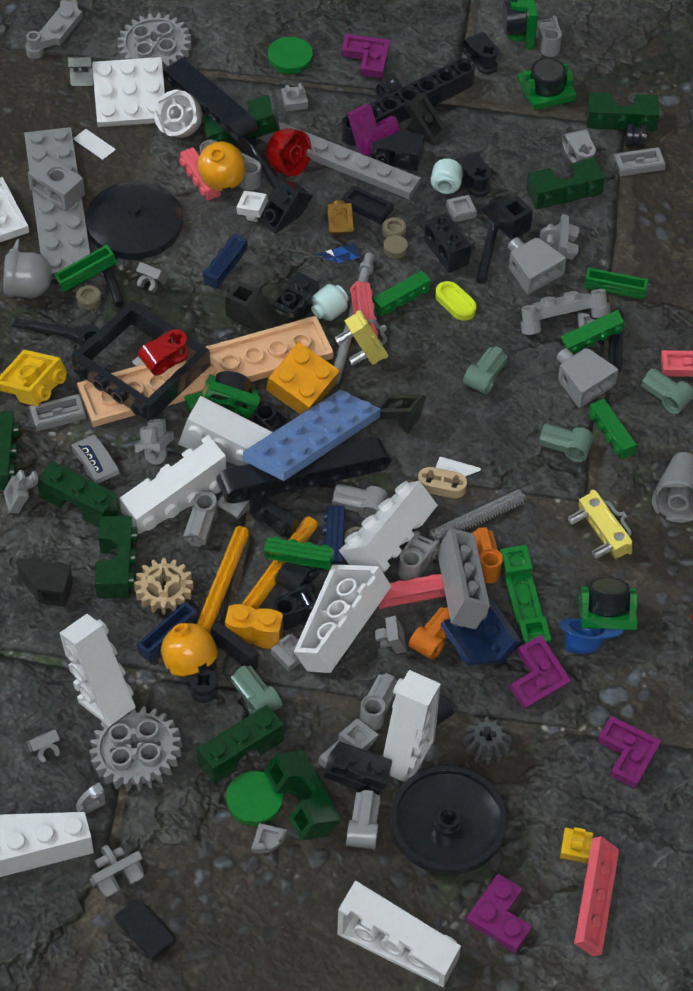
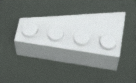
[178,396,273,466]
[120,435,226,535]
[339,481,438,572]
[294,564,391,673]
[60,614,136,726]
[383,670,441,782]
[337,880,461,987]

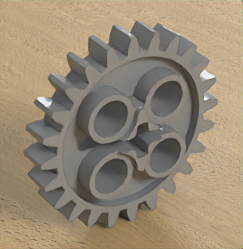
[118,13,192,69]
[89,706,183,791]

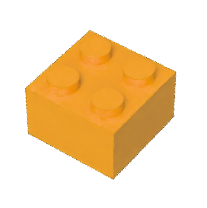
[266,342,340,415]

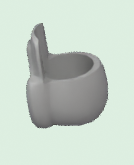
[3,239,52,299]

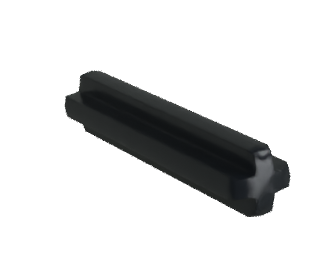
[608,310,624,373]

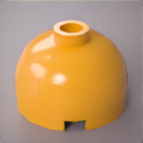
[198,141,246,191]
[161,623,218,676]

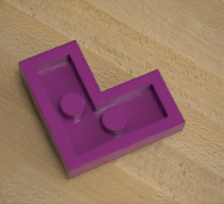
[341,34,390,78]
[347,104,400,156]
[509,635,571,710]
[597,716,661,789]
[466,874,532,954]

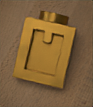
[326,200,354,235]

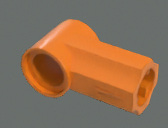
[471,527,503,584]
[408,607,450,661]

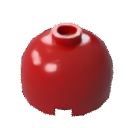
[266,128,311,176]

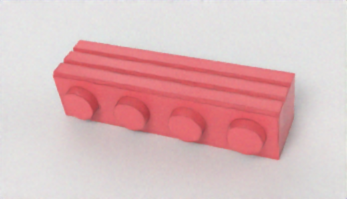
[179,147,221,201]
[350,281,378,343]
[378,574,445,609]

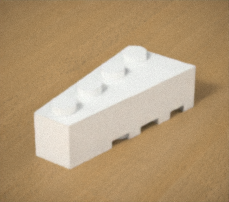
[0,812,94,877]

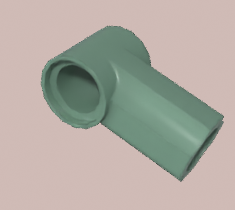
[463,346,508,395]
[641,369,693,414]
[539,423,594,462]
[231,665,282,714]

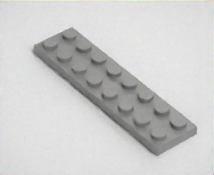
[24,127,90,280]

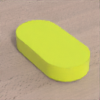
[435,281,476,321]

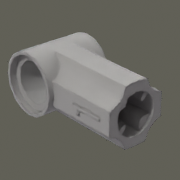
[332,483,388,519]
[183,490,218,547]
[359,673,397,731]
[346,790,380,850]

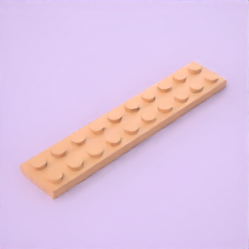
[77,316,334,427]

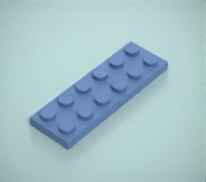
[243,390,381,481]

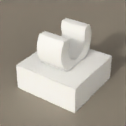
[236,191,268,222]

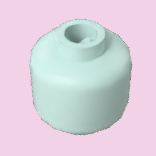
[431,159,463,194]
[311,284,349,321]

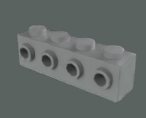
[437,528,490,630]

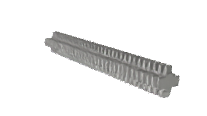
[429,489,526,542]

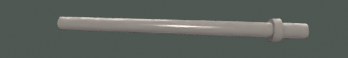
[334,253,375,384]

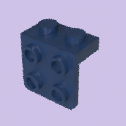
[441,600,522,665]

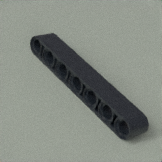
[163,58,258,142]
[342,58,475,146]
[216,438,391,504]

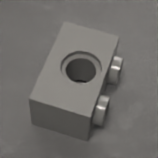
[28,156,85,211]

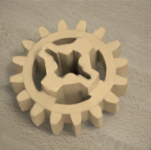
[134,558,193,614]

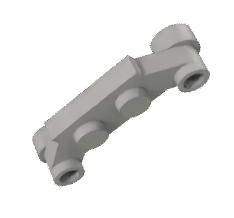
[25,0,83,59]
[521,289,611,335]

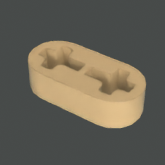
[418,467,467,499]

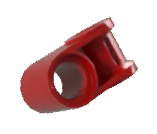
[138,329,188,376]

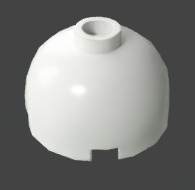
[154,90,203,138]

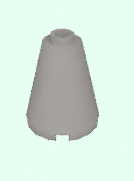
[652,452,693,523]

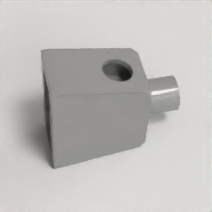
[508,237,566,295]
[557,348,618,408]

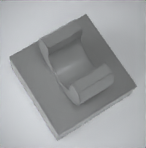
[281,83,308,112]
[136,262,168,293]
[375,615,407,654]
[271,633,301,672]
[26,729,60,763]

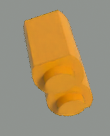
[225,604,283,649]

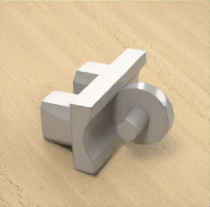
[540,214,579,260]
[135,419,174,465]
[89,845,145,898]

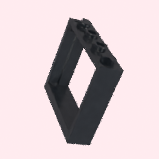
[71,300,210,421]

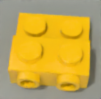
[0,350,68,407]

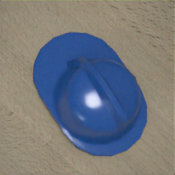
[560,618,624,654]

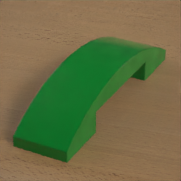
[500,545,551,645]

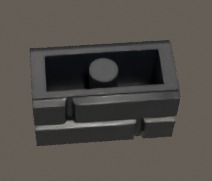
[324,741,392,795]

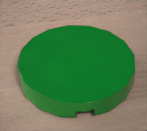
[268,37,313,74]
[226,771,283,827]

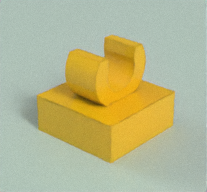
[560,827,593,864]

